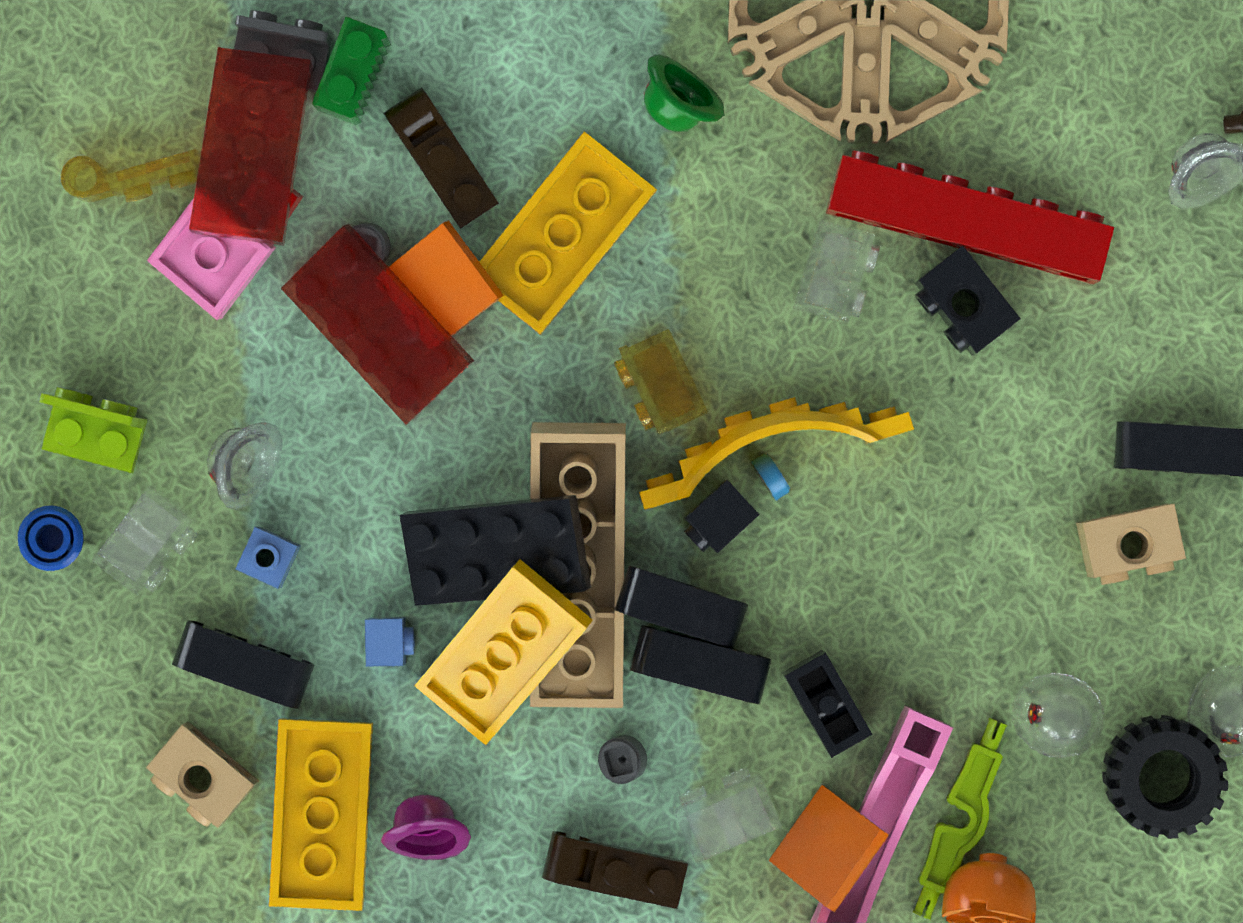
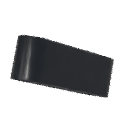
[1114,421,1243,477]
[614,565,748,649]
[172,620,314,709]
[630,625,772,704]

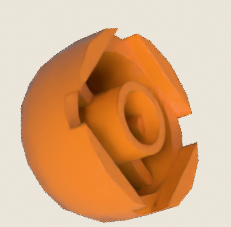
[942,853,1036,923]

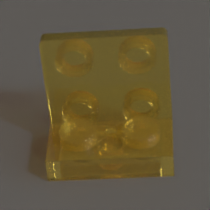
[614,329,708,436]

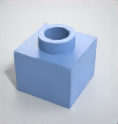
[235,526,301,589]
[365,617,415,667]

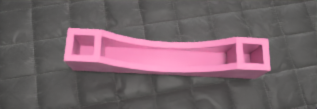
[810,705,953,923]

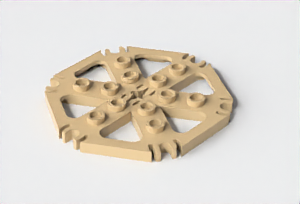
[727,0,1009,144]

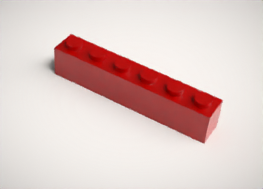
[826,151,1115,284]

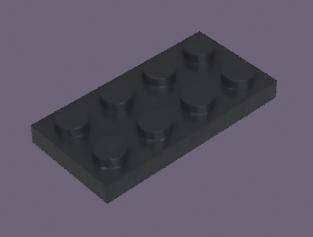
[399,495,591,606]

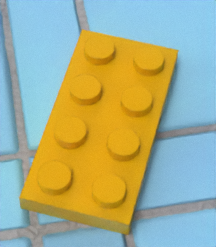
[479,131,657,335]
[415,559,593,745]
[269,718,373,911]

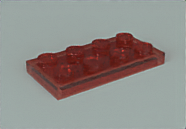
[189,47,312,246]
[281,224,474,425]

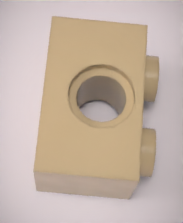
[1076,504,1186,585]
[146,721,259,828]

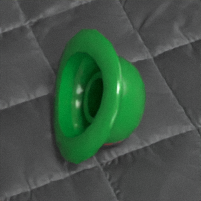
[644,55,725,132]

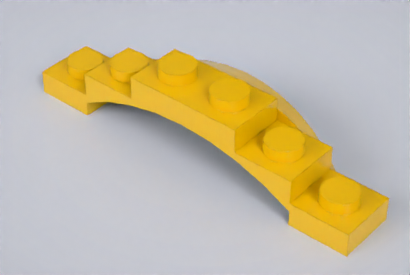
[639,397,914,510]

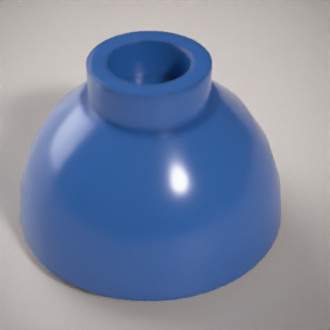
[18,505,84,571]

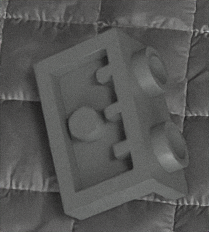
[229,10,332,92]

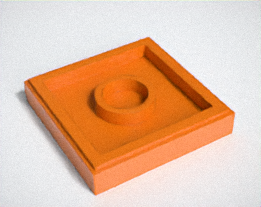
[377,221,504,351]
[769,785,889,912]

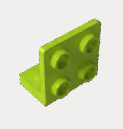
[39,387,147,473]

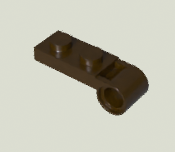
[383,87,499,229]
[542,831,688,909]

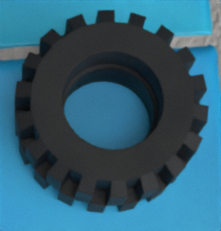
[1102,715,1228,839]

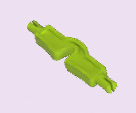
[912,718,1008,920]

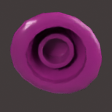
[380,795,471,860]

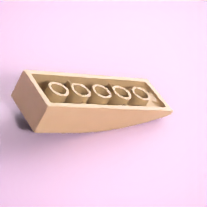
[530,422,626,708]

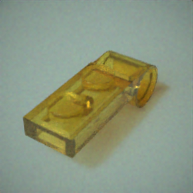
[61,149,207,202]

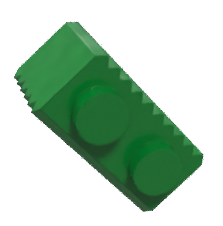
[312,17,391,125]

